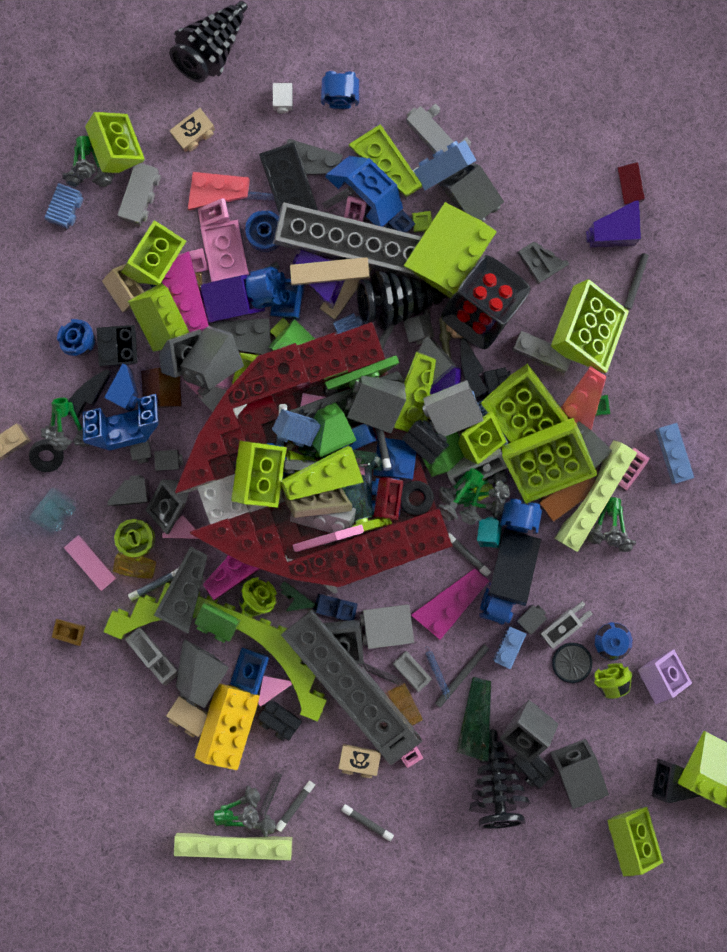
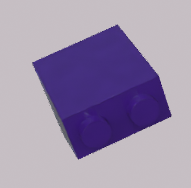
[586,201,641,248]
[293,249,345,309]
[201,274,266,322]

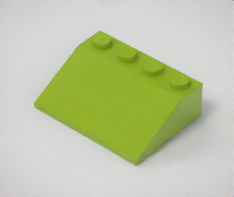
[404,202,497,298]
[551,279,629,373]
[481,363,569,442]
[502,418,597,503]
[678,731,727,808]

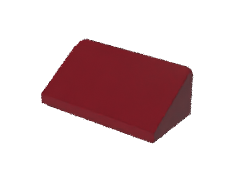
[617,162,645,205]
[374,478,403,520]

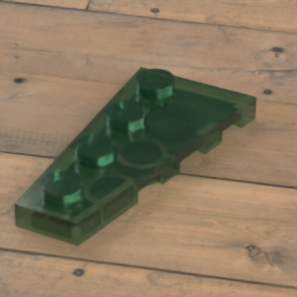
[298,444,383,471]
[456,677,491,761]

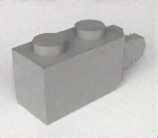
[539,601,593,649]

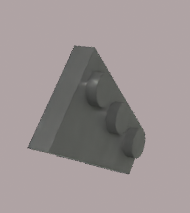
[287,138,343,175]

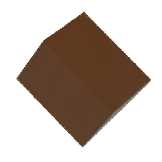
[141,368,182,408]

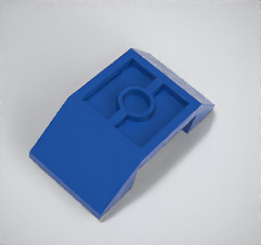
[325,156,403,227]
[83,394,159,451]

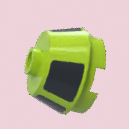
[239,577,277,616]
[594,663,632,699]

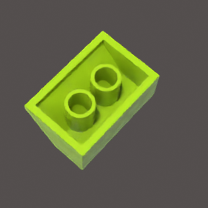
[85,112,145,173]
[121,220,186,285]
[128,283,189,352]
[231,441,287,508]
[607,807,663,877]

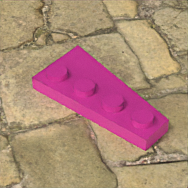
[162,251,209,332]
[203,555,259,601]
[411,568,489,640]

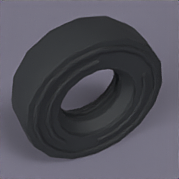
[29,439,64,472]
[400,481,434,516]

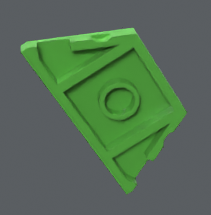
[325,355,399,390]

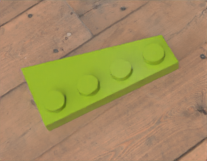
[349,124,422,197]
[394,352,436,432]
[280,446,363,500]
[353,518,392,532]

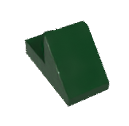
[280,581,315,611]

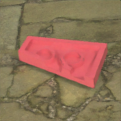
[188,172,250,211]
[561,366,606,430]

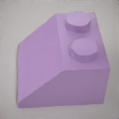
[638,649,692,704]

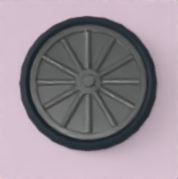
[552,643,593,683]

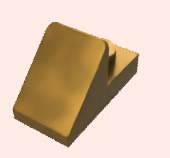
[51,619,86,646]

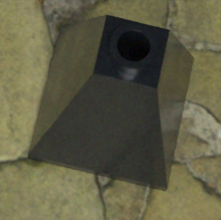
[652,758,701,803]

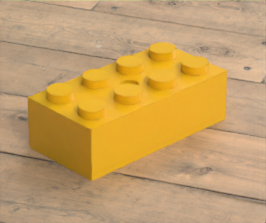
[194,683,260,770]

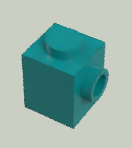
[477,517,502,548]

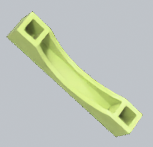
[554,440,637,552]
[174,833,292,860]

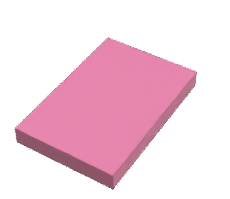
[200,219,249,282]
[293,525,364,552]

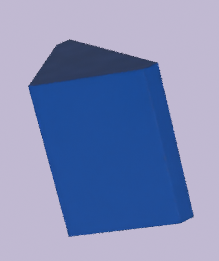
[270,279,305,321]
[230,648,270,695]

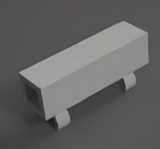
[406,103,472,154]

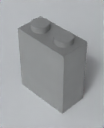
[422,380,483,436]
[360,604,414,649]

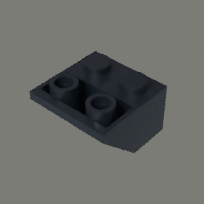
[96,325,138,368]

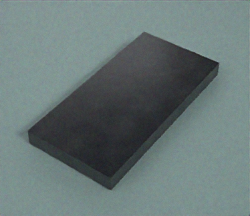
[259,141,318,214]
[488,528,541,606]

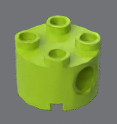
[114,519,155,558]

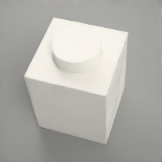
[273,83,293,113]

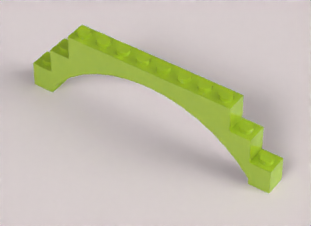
[104,582,327,722]

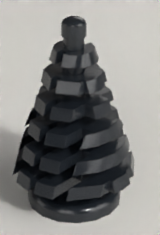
[169,0,248,83]
[357,270,449,330]
[469,729,531,829]

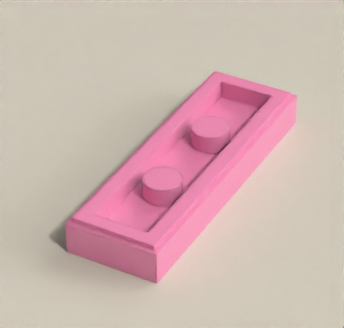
[64,535,117,591]

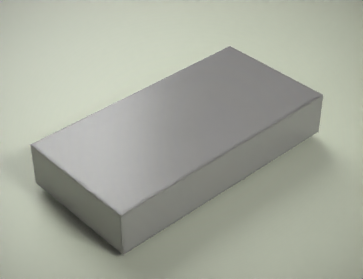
[392,651,432,692]

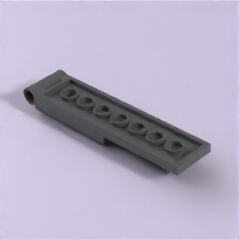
[281,610,422,765]

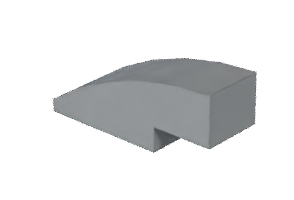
[125,627,178,685]

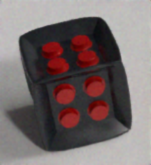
[441,255,531,350]

